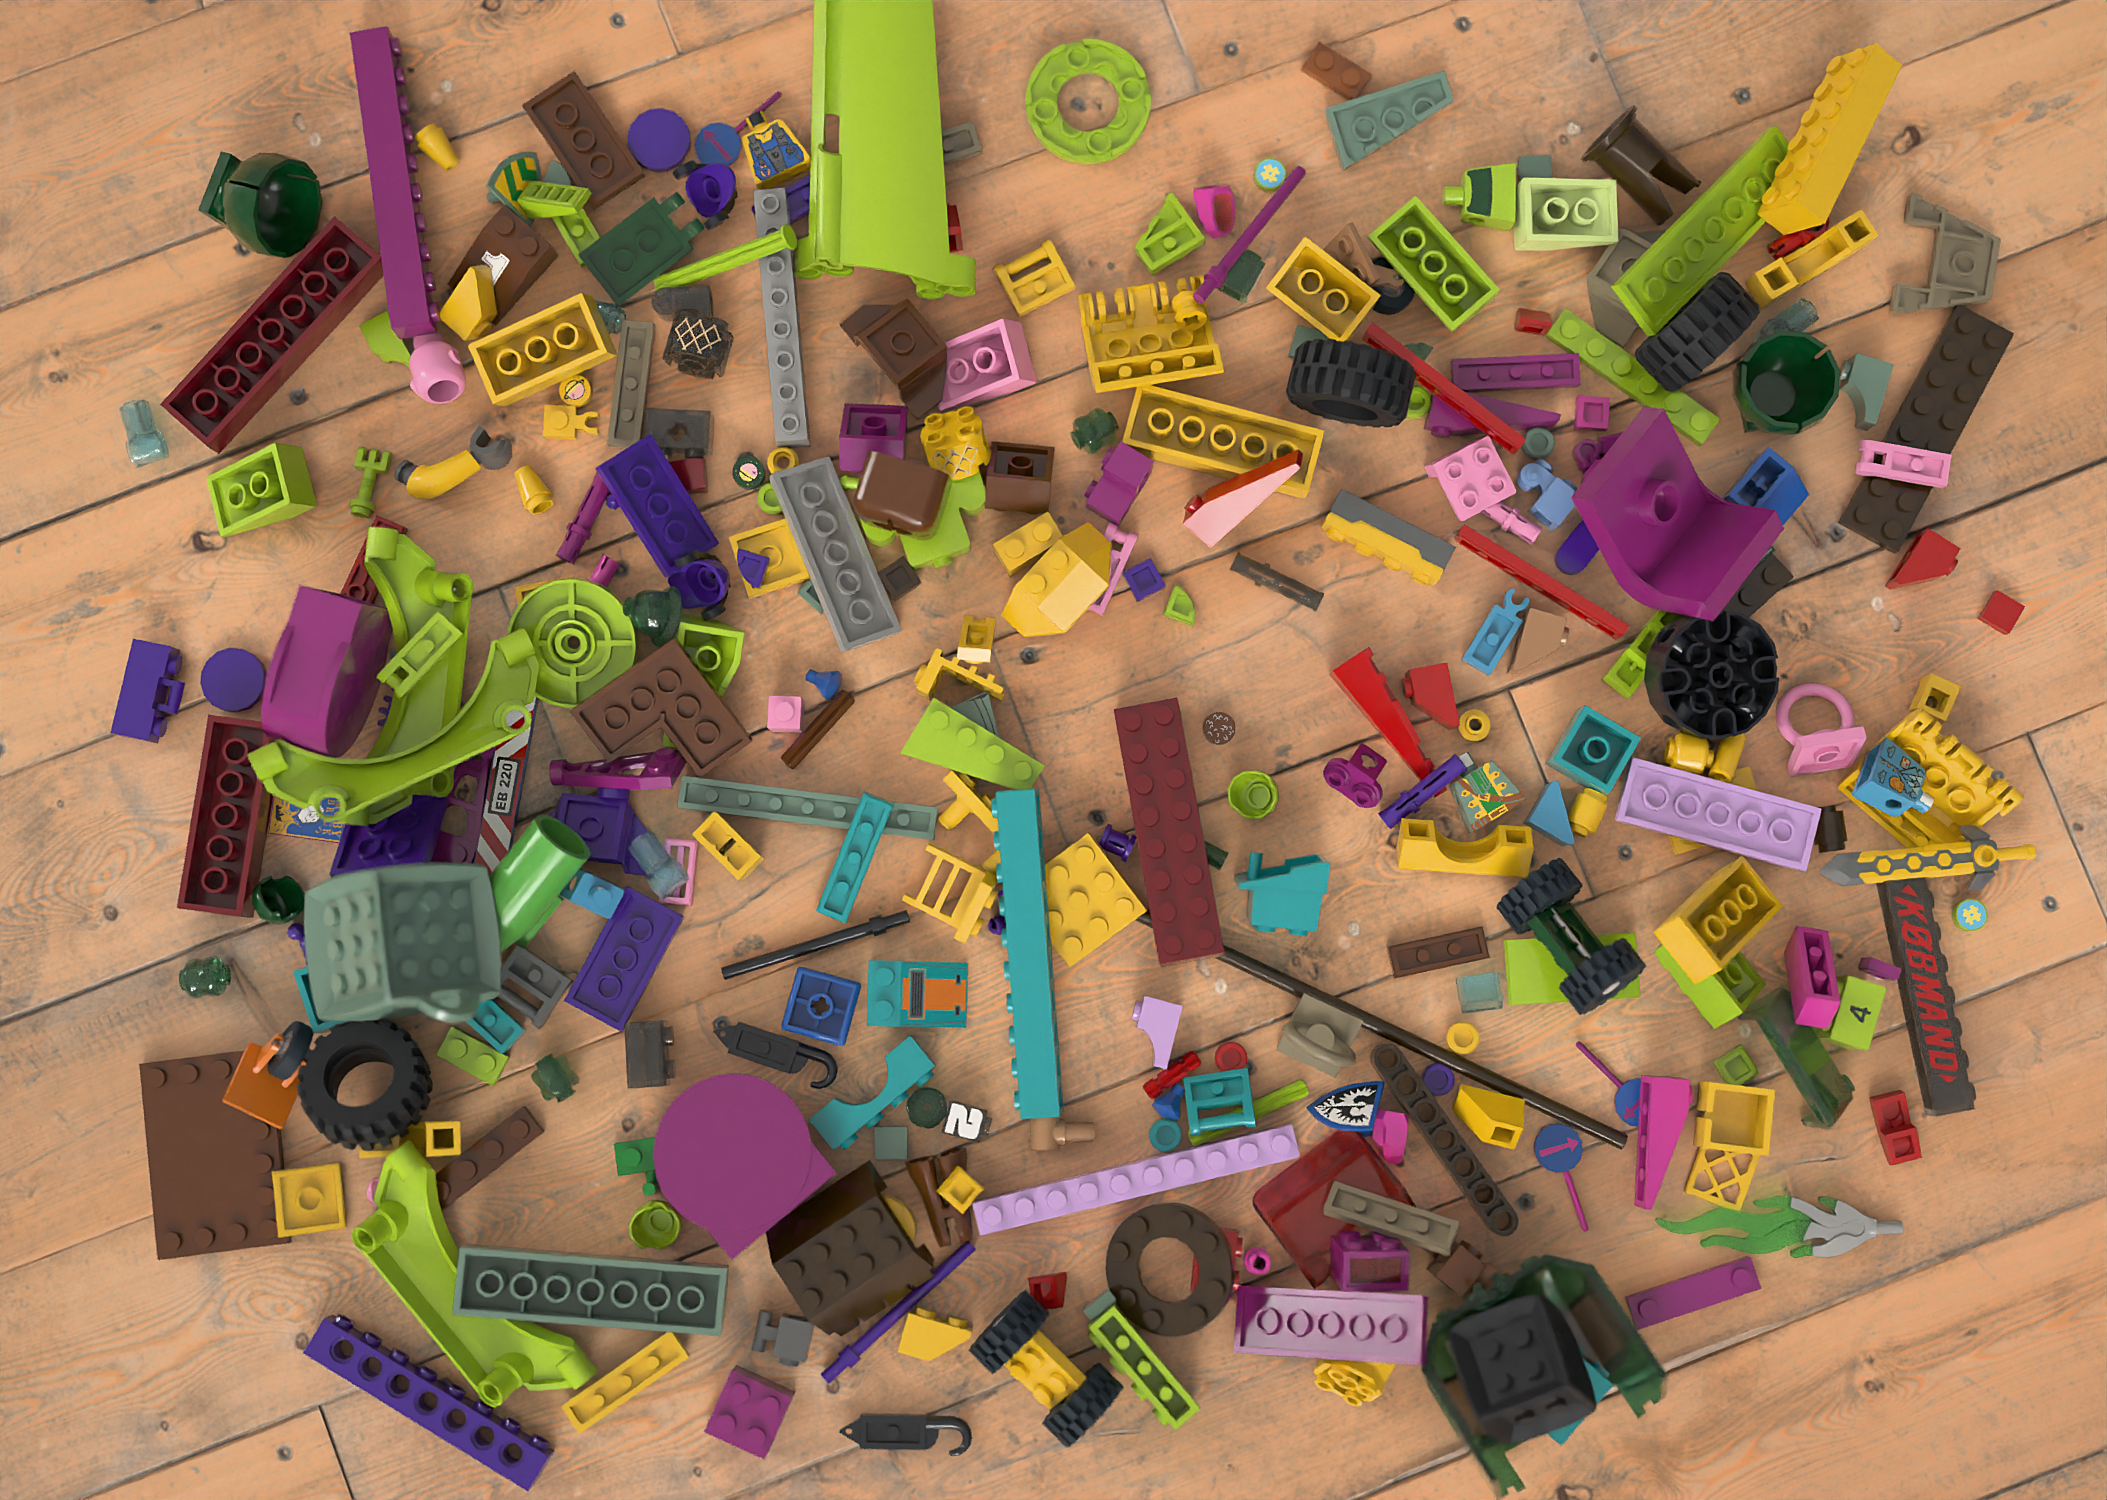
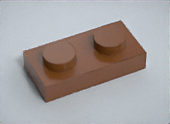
[1301,42,1372,101]

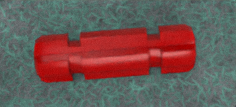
[1143,1051,1201,1099]

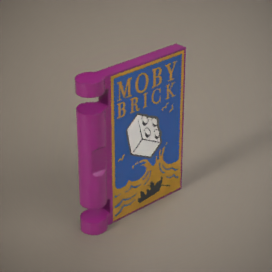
[268,795,345,843]

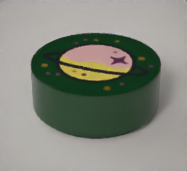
[733,457,765,490]

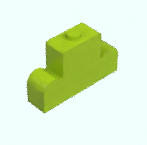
[859,472,986,571]

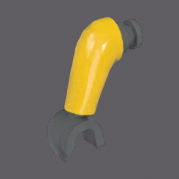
[394,426,512,500]

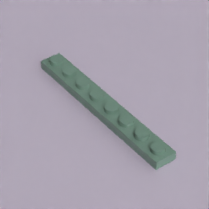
[677,776,938,840]

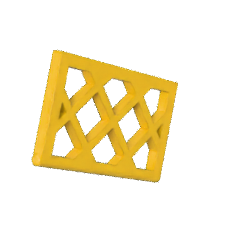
[1684,1121,1773,1213]

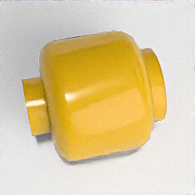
[1663,732,1714,775]

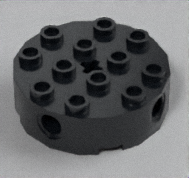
[1644,611,1779,739]

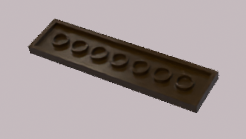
[1838,305,2014,554]

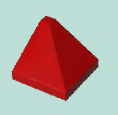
[1028,1272,1067,1309]

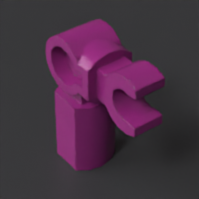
[1572,431,1624,484]

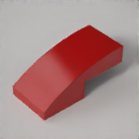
[1869,1090,1922,1166]

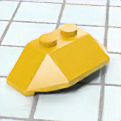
[1001,522,1112,637]

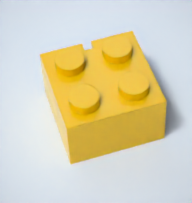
[1693,1081,1775,1156]

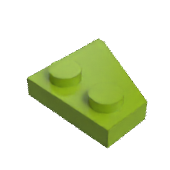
[1135,192,1205,276]

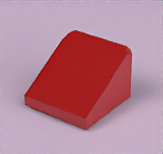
[1514,308,1552,336]

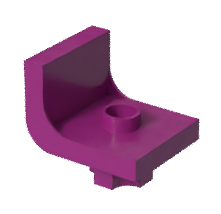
[1571,407,1784,621]

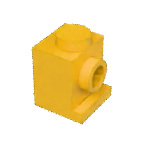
[1908,673,1961,723]

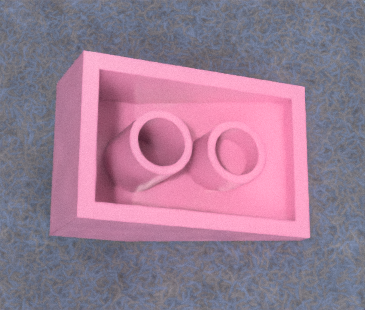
[938,318,1037,412]

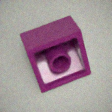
[839,403,908,473]

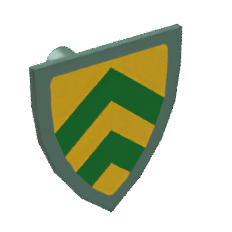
[486,152,542,227]

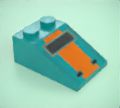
[867,960,968,1028]

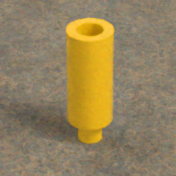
[1709,734,1746,783]

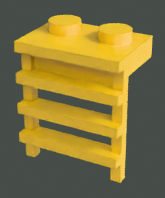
[914,648,1005,701]
[902,843,998,944]

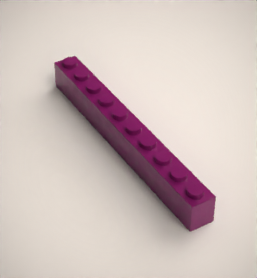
[350,26,440,339]

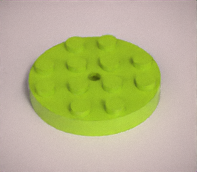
[507,578,639,708]

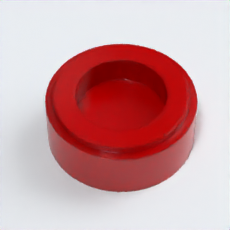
[1214,1042,1248,1072]

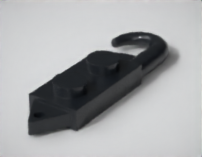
[713,1022,838,1089]
[839,1413,972,1456]

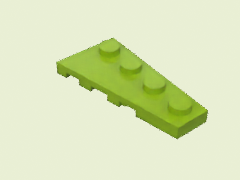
[900,698,1045,790]

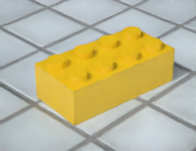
[468,293,618,407]
[1653,855,1783,984]

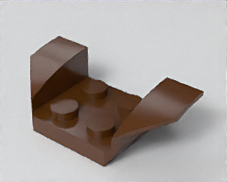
[839,298,947,420]

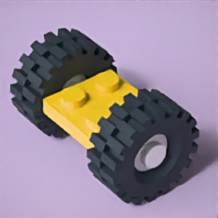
[968,1290,1123,1448]

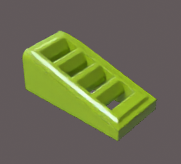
[518,181,592,219]

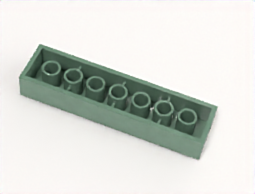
[452,1244,729,1336]

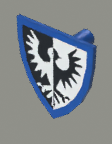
[1306,1081,1385,1137]

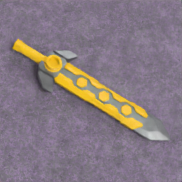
[1820,825,2036,890]

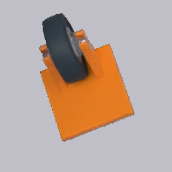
[222,1021,314,1130]

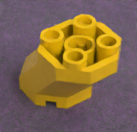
[1313,1358,1396,1406]

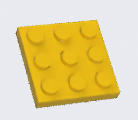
[1045,831,1148,967]

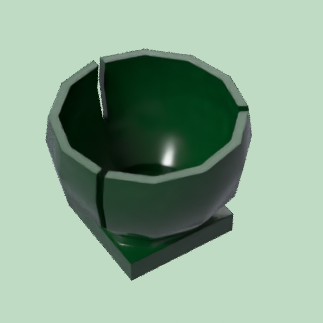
[198,151,323,258]
[1732,330,1840,435]

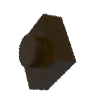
[877,556,922,601]

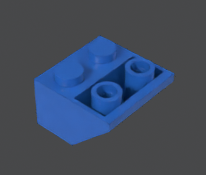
[1722,447,1809,525]

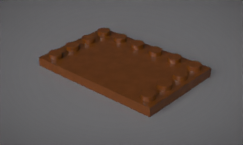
[139,1050,292,1260]

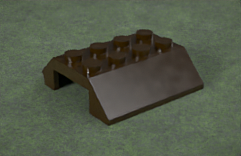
[765,1160,936,1337]

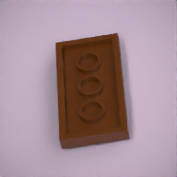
[522,71,645,210]

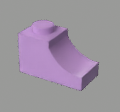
[1131,996,1183,1069]

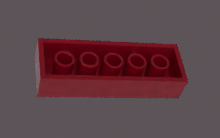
[177,715,275,918]

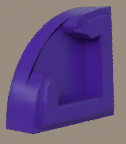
[737,548,770,589]

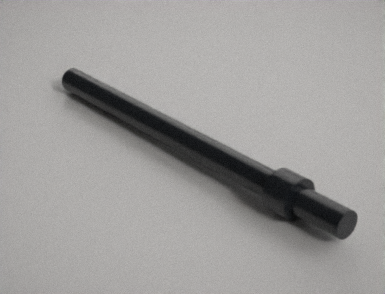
[721,910,910,980]

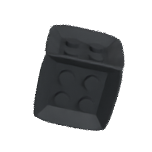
[1449,1295,1597,1444]

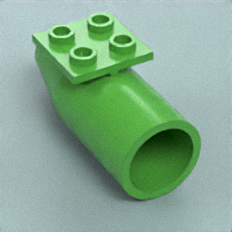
[489,815,590,952]

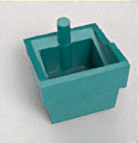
[1234,852,1330,936]

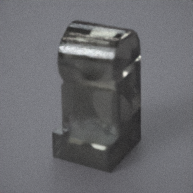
[651,285,714,324]

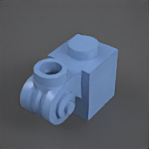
[1517,459,1578,532]

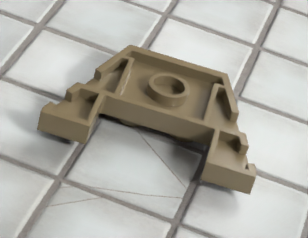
[1889,193,2001,315]

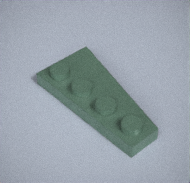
[1324,71,1454,171]

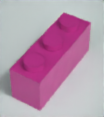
[1784,926,1841,1029]

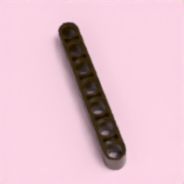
[1370,1044,1519,1236]

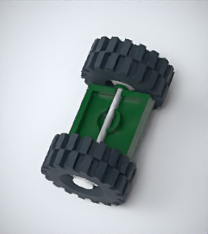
[1497,858,1646,1015]

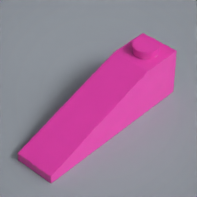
[1634,1075,1693,1210]

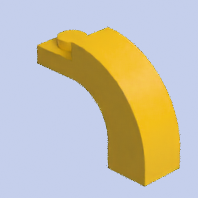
[359,1120,461,1158]

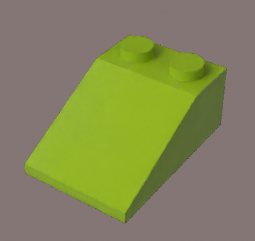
[206,443,317,537]

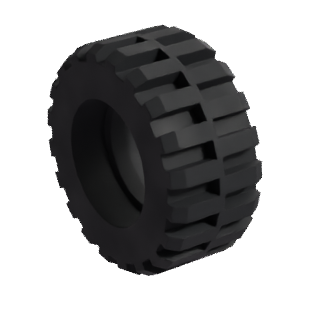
[1635,272,1760,392]
[1286,339,1416,428]
[297,1020,433,1151]

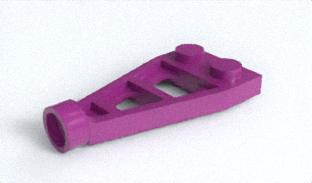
[431,747,495,864]
[549,747,687,790]

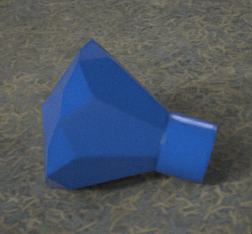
[805,669,842,700]
[1152,1084,1185,1121]

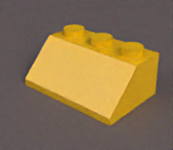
[1266,236,1381,342]

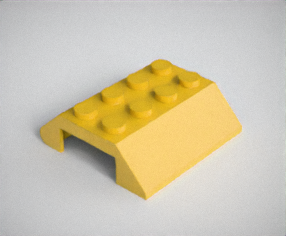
[1077,275,1224,393]
[1837,708,2024,848]

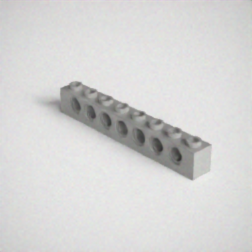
[753,188,811,448]

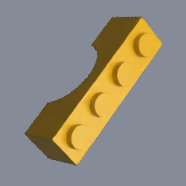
[1745,209,1879,310]
[1396,818,1534,877]

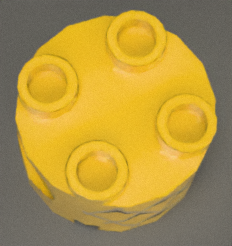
[920,406,992,480]

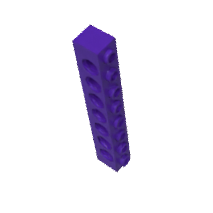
[303,1314,555,1492]

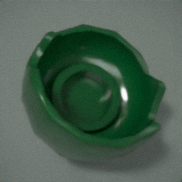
[252,876,305,925]

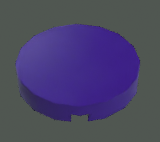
[627,108,691,172]
[200,648,266,712]

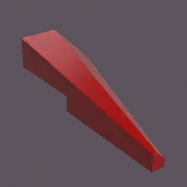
[1329,647,1447,797]

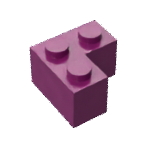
[1084,441,1154,526]

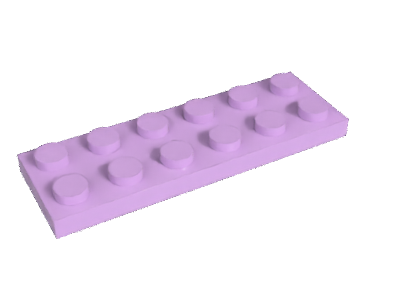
[1614,757,1822,872]

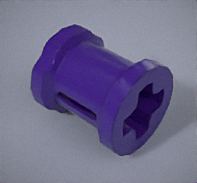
[1099,824,1137,863]

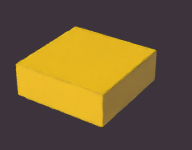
[937,1166,984,1214]

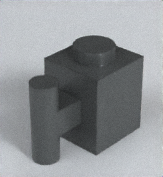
[751,1310,815,1366]

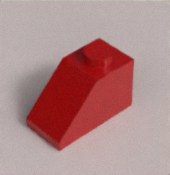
[1885,528,1961,590]
[1402,663,1460,730]

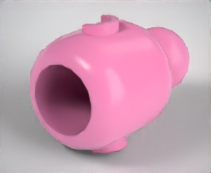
[409,331,466,404]

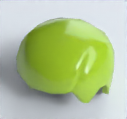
[1227,770,1279,819]
[629,1200,682,1250]

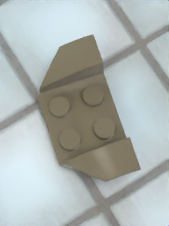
[1587,227,1667,348]

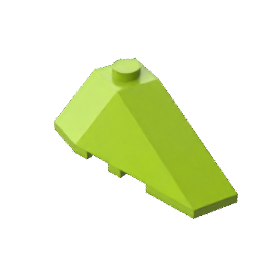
[662,614,745,749]

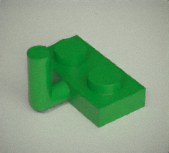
[614,1137,660,1196]

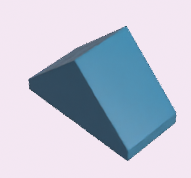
[1523,780,1575,847]

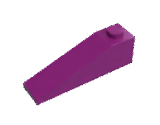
[1424,392,1561,438]

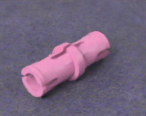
[1481,502,1543,545]

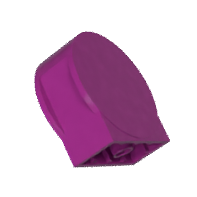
[261,585,393,758]
[653,1074,836,1260]

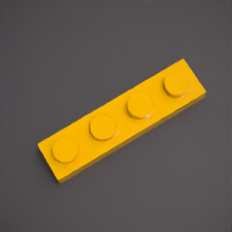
[561,1332,691,1434]

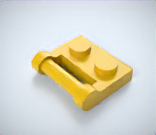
[993,239,1075,318]

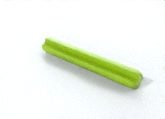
[1187,1080,1309,1146]

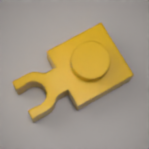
[543,405,600,440]

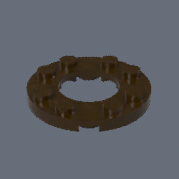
[1106,1202,1235,1337]

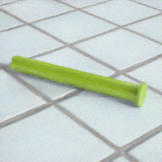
[654,224,797,295]

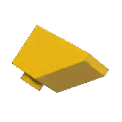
[440,264,497,341]

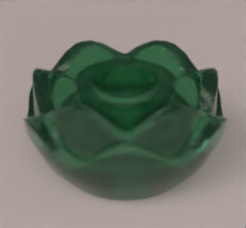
[906,1087,947,1128]

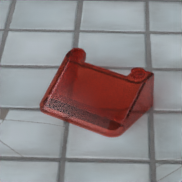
[1253,1130,1417,1289]

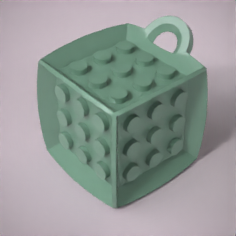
[304,863,502,1022]

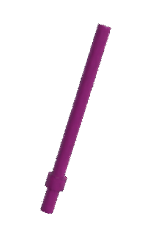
[1193,166,1306,304]

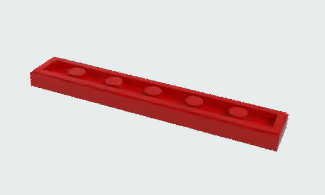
[1362,322,1527,455]
[1454,524,1630,639]

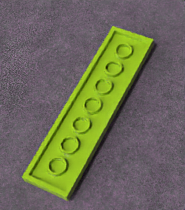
[1611,125,1789,337]

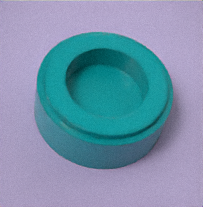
[1149,1119,1182,1152]

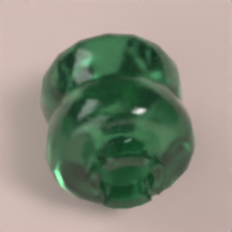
[1070,408,1119,454]
[179,956,231,999]
[531,1053,579,1103]

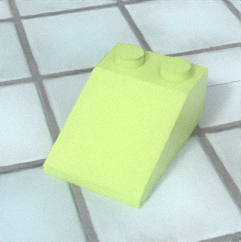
[1514,178,1619,251]

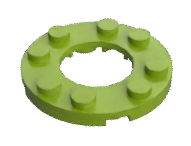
[1026,38,1151,165]

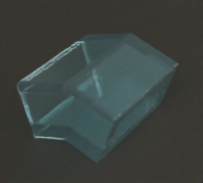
[1456,972,1504,1013]

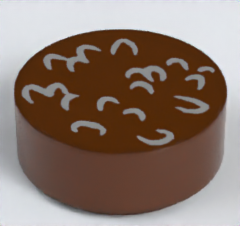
[1203,712,1236,745]

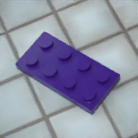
[596,434,719,578]
[564,886,685,1031]

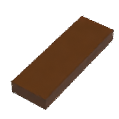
[1387,926,1490,978]

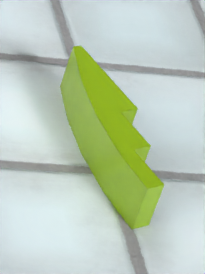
[1602,610,1681,699]

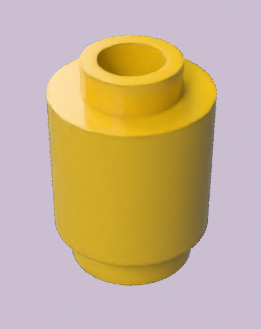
[1568,787,1608,838]

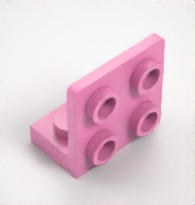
[1424,435,1516,521]

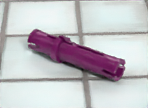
[556,472,609,565]

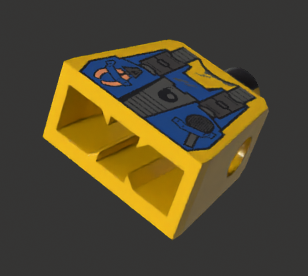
[742,111,811,190]

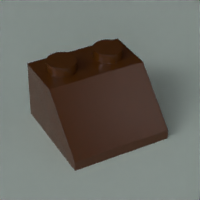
[985,441,1055,514]

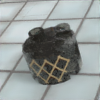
[662,310,734,379]

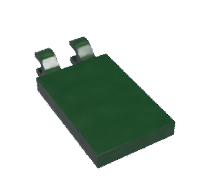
[578,192,705,306]

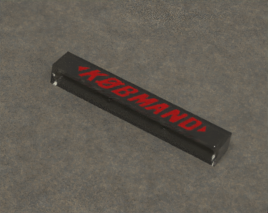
[1876,877,1976,1116]

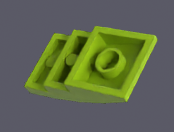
[1504,933,1641,1005]

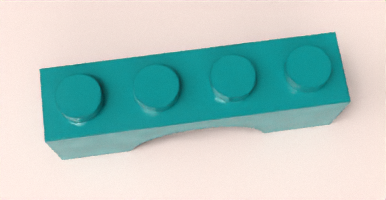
[809,1035,936,1150]

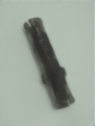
[1229,552,1324,611]

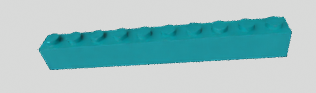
[991,788,1064,1119]

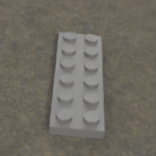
[769,456,902,653]

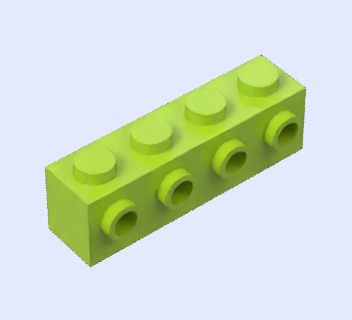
[1088,1303,1200,1431]

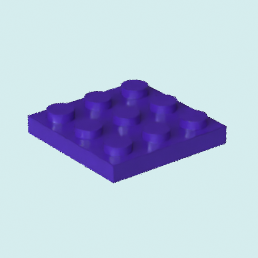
[329,795,449,878]

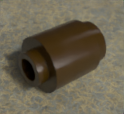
[1814,805,1848,853]

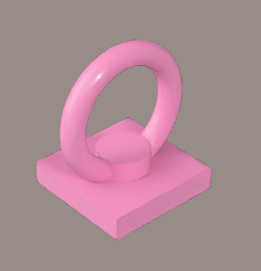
[1776,683,1867,777]

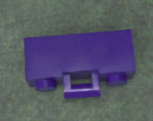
[110,639,185,743]

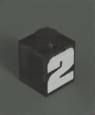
[941,1100,993,1143]

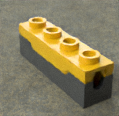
[1321,489,1456,586]

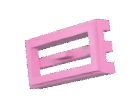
[659,838,699,906]

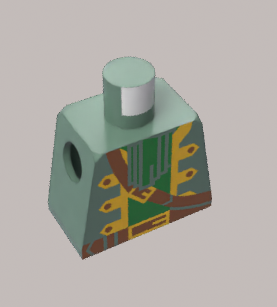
[1449,752,1526,833]

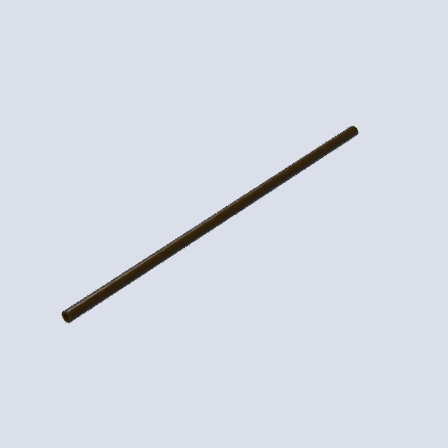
[1135,909,1628,1150]

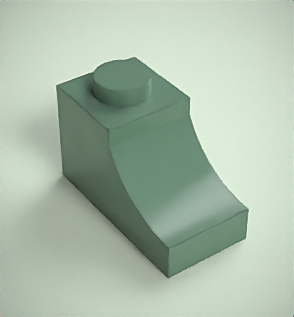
[1839,353,1894,431]

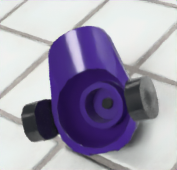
[672,160,738,231]
[668,549,731,621]

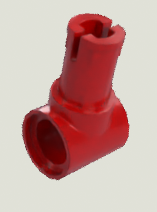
[1767,216,1830,260]

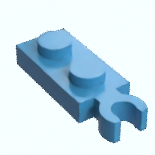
[1461,588,1530,676]

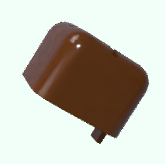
[853,451,952,540]

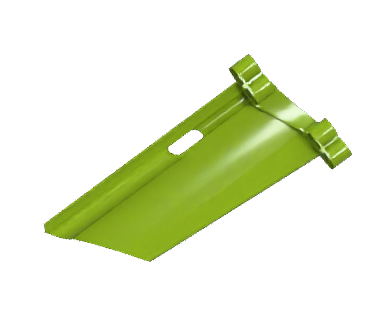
[795,0,976,299]

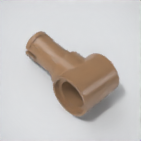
[1030,1117,1094,1150]

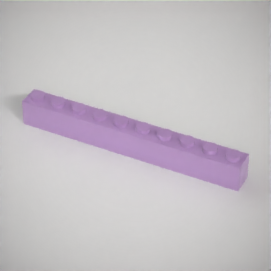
[972,1123,1300,1236]

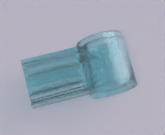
[1754,298,1819,342]
[119,400,169,468]
[628,831,689,900]

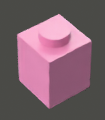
[767,696,805,733]

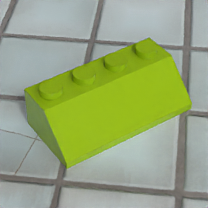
[1367,195,1500,332]

